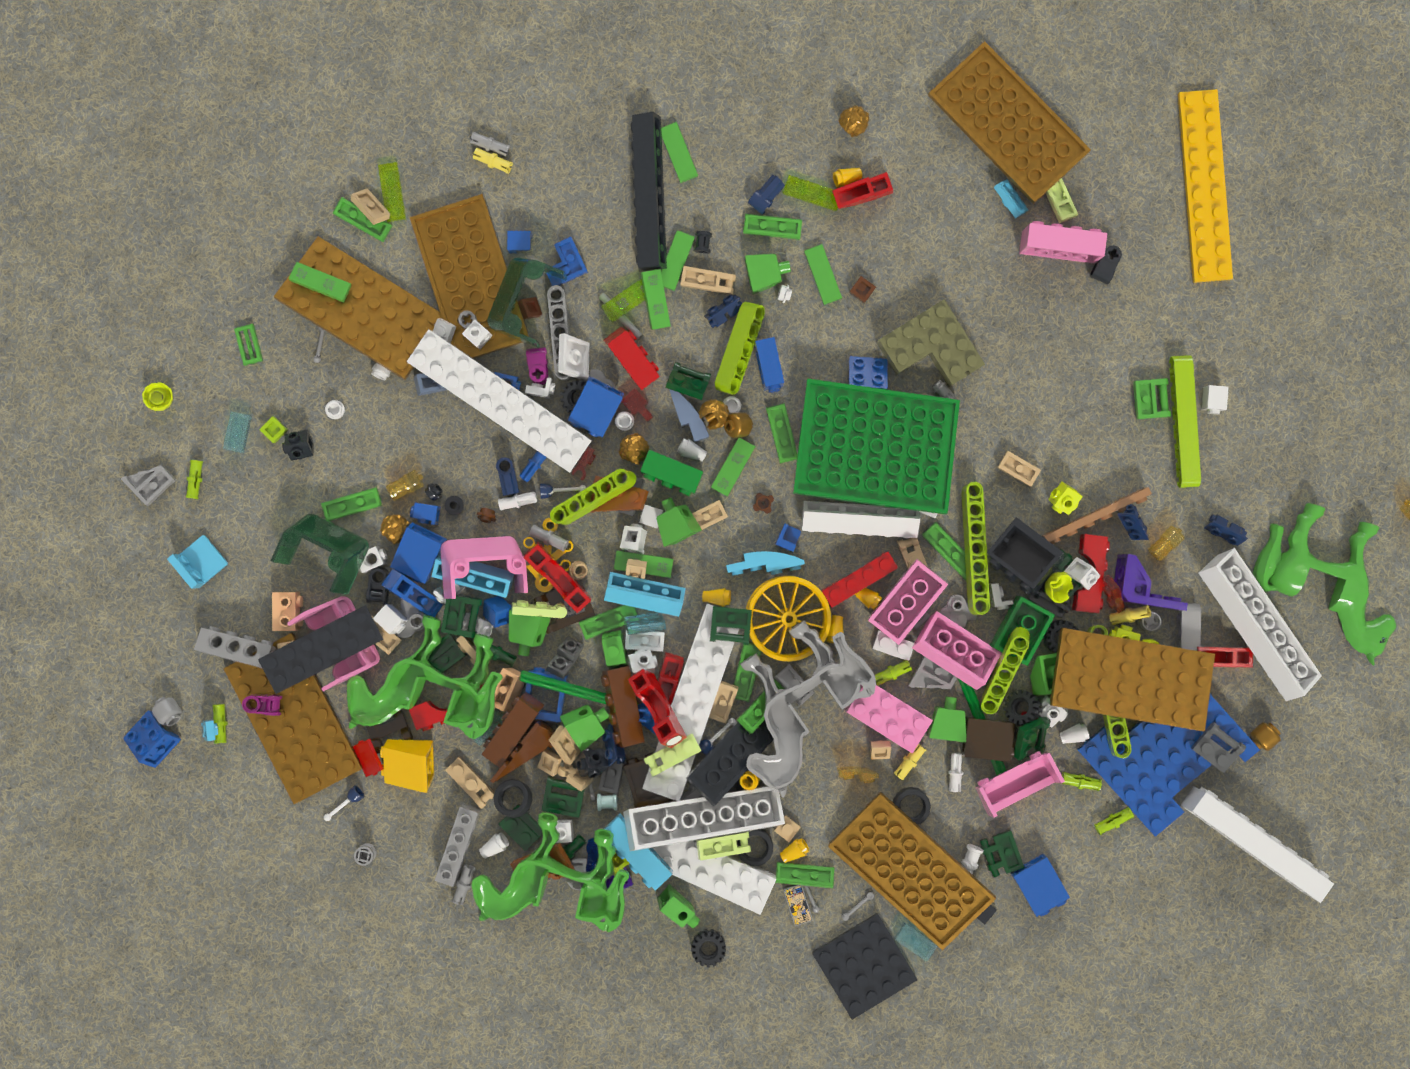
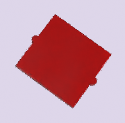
[352,738,384,777]

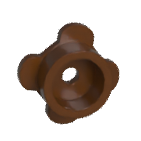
[753,493,774,514]
[477,508,496,523]

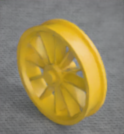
[746,575,831,662]

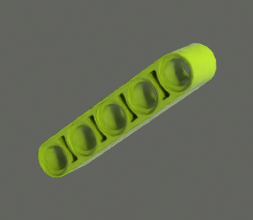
[715,302,765,395]
[550,469,636,525]
[981,627,1030,714]

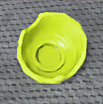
[142,382,173,411]
[1044,572,1073,603]

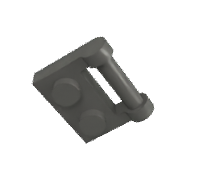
[1191,722,1246,773]

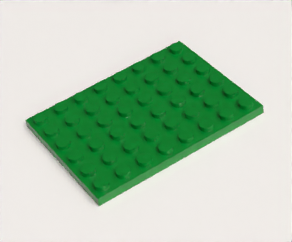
[793,378,960,515]

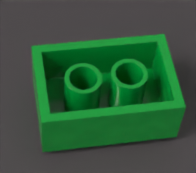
[640,450,703,497]
[990,596,1055,666]

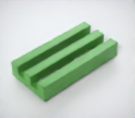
[234,324,263,366]

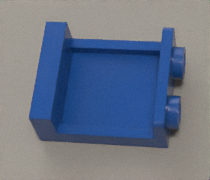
[568,376,624,438]
[390,522,447,584]
[1010,854,1070,917]

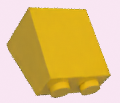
[380,739,434,793]

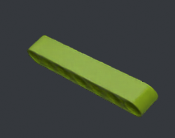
[1169,355,1201,488]
[961,482,990,615]
[1087,625,1131,758]

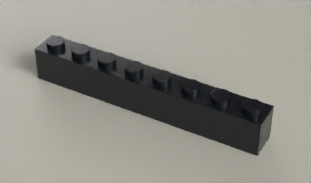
[631,112,667,271]

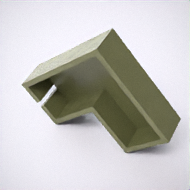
[877,299,985,387]

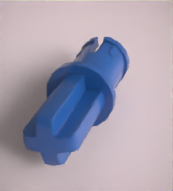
[519,451,547,482]

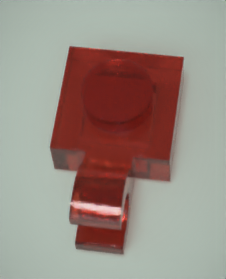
[621,388,653,422]
[571,446,596,480]

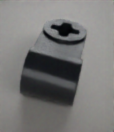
[1090,245,1122,285]
[366,567,389,605]

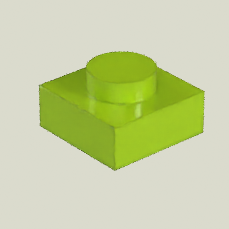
[259,416,288,443]

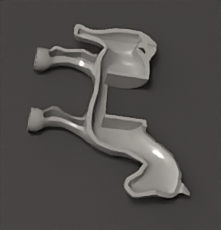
[740,621,876,798]

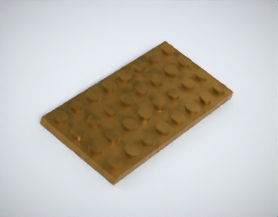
[928,41,1091,204]
[410,194,530,359]
[274,236,447,380]
[1050,628,1215,731]
[223,633,363,804]
[828,792,996,950]

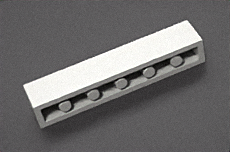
[802,501,920,538]

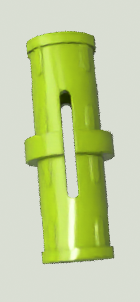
[186,460,203,499]
[875,660,912,686]
[212,704,228,744]
[1061,772,1102,791]
[1094,807,1134,836]

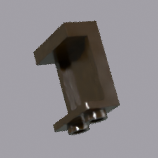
[961,716,1017,762]
[623,752,673,808]

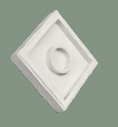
[558,333,590,381]

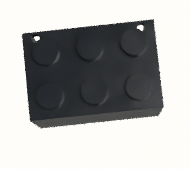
[986,517,1064,596]

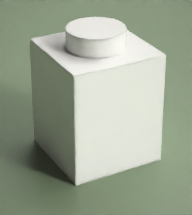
[1202,385,1228,414]
[373,604,408,634]

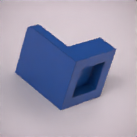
[507,231,533,254]
[775,523,801,552]
[483,596,512,628]

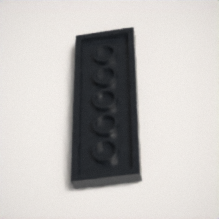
[258,605,384,694]
[686,720,774,806]

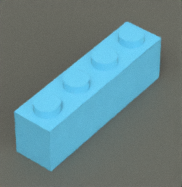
[432,552,514,598]
[604,572,686,617]
[604,814,673,890]

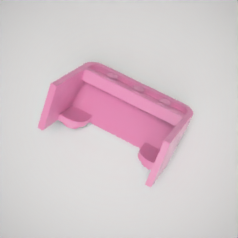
[441,536,528,599]
[287,596,380,692]
[976,751,1065,817]

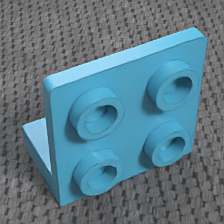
[167,535,228,589]

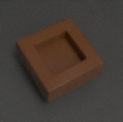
[849,276,876,304]

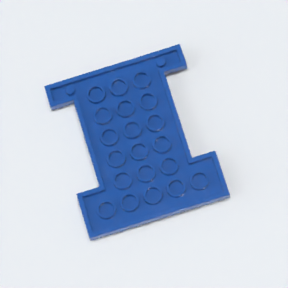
[1077,694,1260,836]

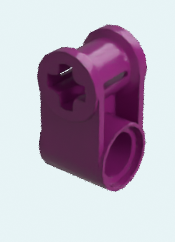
[526,347,548,385]
[242,694,283,716]

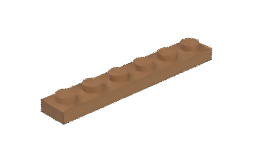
[1042,487,1152,544]

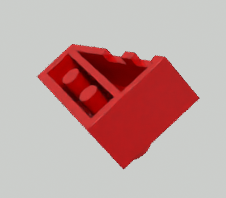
[603,327,660,390]

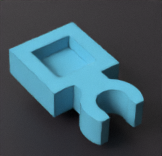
[201,720,218,741]

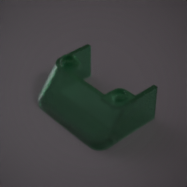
[487,257,567,348]
[270,514,369,595]

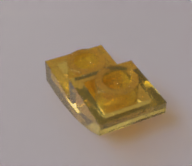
[837,766,879,783]

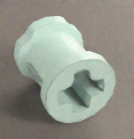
[597,793,618,811]

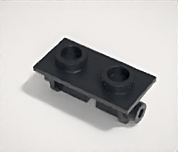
[1029,585,1071,618]

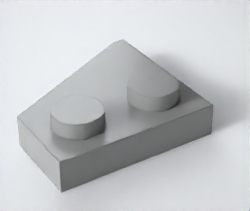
[121,466,177,506]

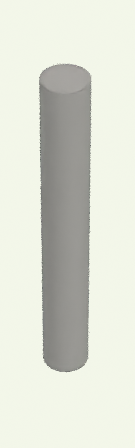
[599,293,643,340]

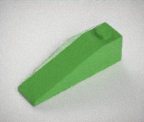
[1030,653,1057,695]

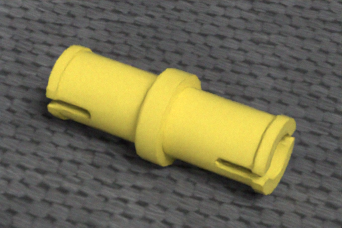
[473,147,513,174]
[1109,605,1151,625]
[894,744,926,780]

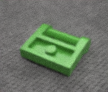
[1133,378,1171,420]

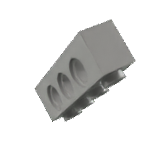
[194,626,277,668]
[435,803,481,887]

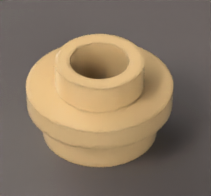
[569,561,588,580]

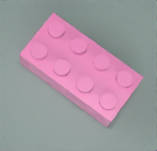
[1019,221,1107,264]
[868,559,948,645]
[912,611,1002,690]
[845,685,933,753]

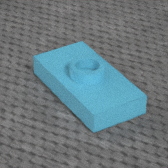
[994,179,1028,219]

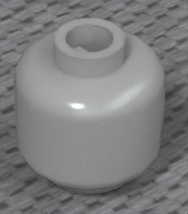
[152,697,182,726]

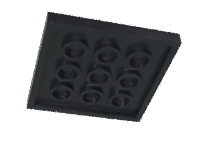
[812,913,917,1020]

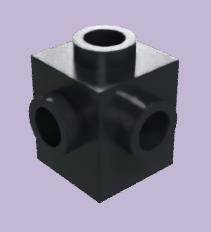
[282,429,314,461]
[575,748,609,778]

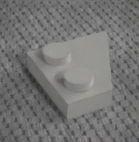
[908,656,957,689]

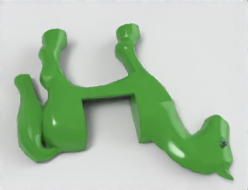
[1252,503,1396,666]
[347,615,503,739]
[472,813,629,932]

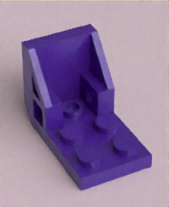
[1112,554,1188,611]

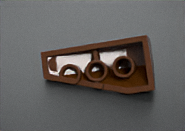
[490,720,556,783]

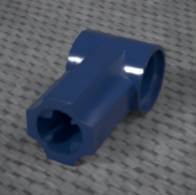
[748,174,785,215]
[496,457,519,496]

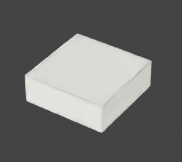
[639,505,663,529]

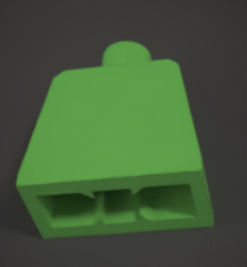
[745,254,791,294]
[656,498,702,547]
[509,610,550,656]
[602,630,628,669]
[927,696,966,742]
[560,705,609,752]
[657,884,700,928]

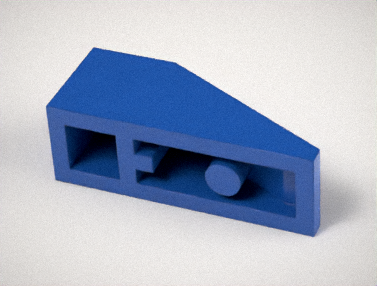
[382,569,444,617]

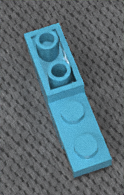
[726,551,805,576]

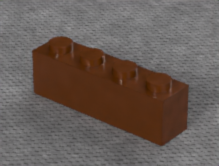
[601,666,645,747]
[481,692,544,768]

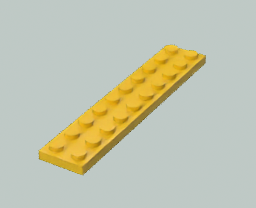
[1178,89,1233,283]

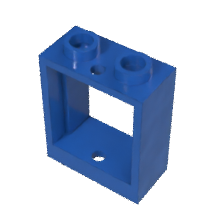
[754,337,784,393]
[526,667,568,722]

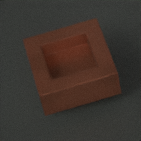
[518,297,543,320]

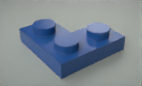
[545,237,588,286]

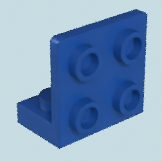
[849,356,888,390]
[123,710,181,768]

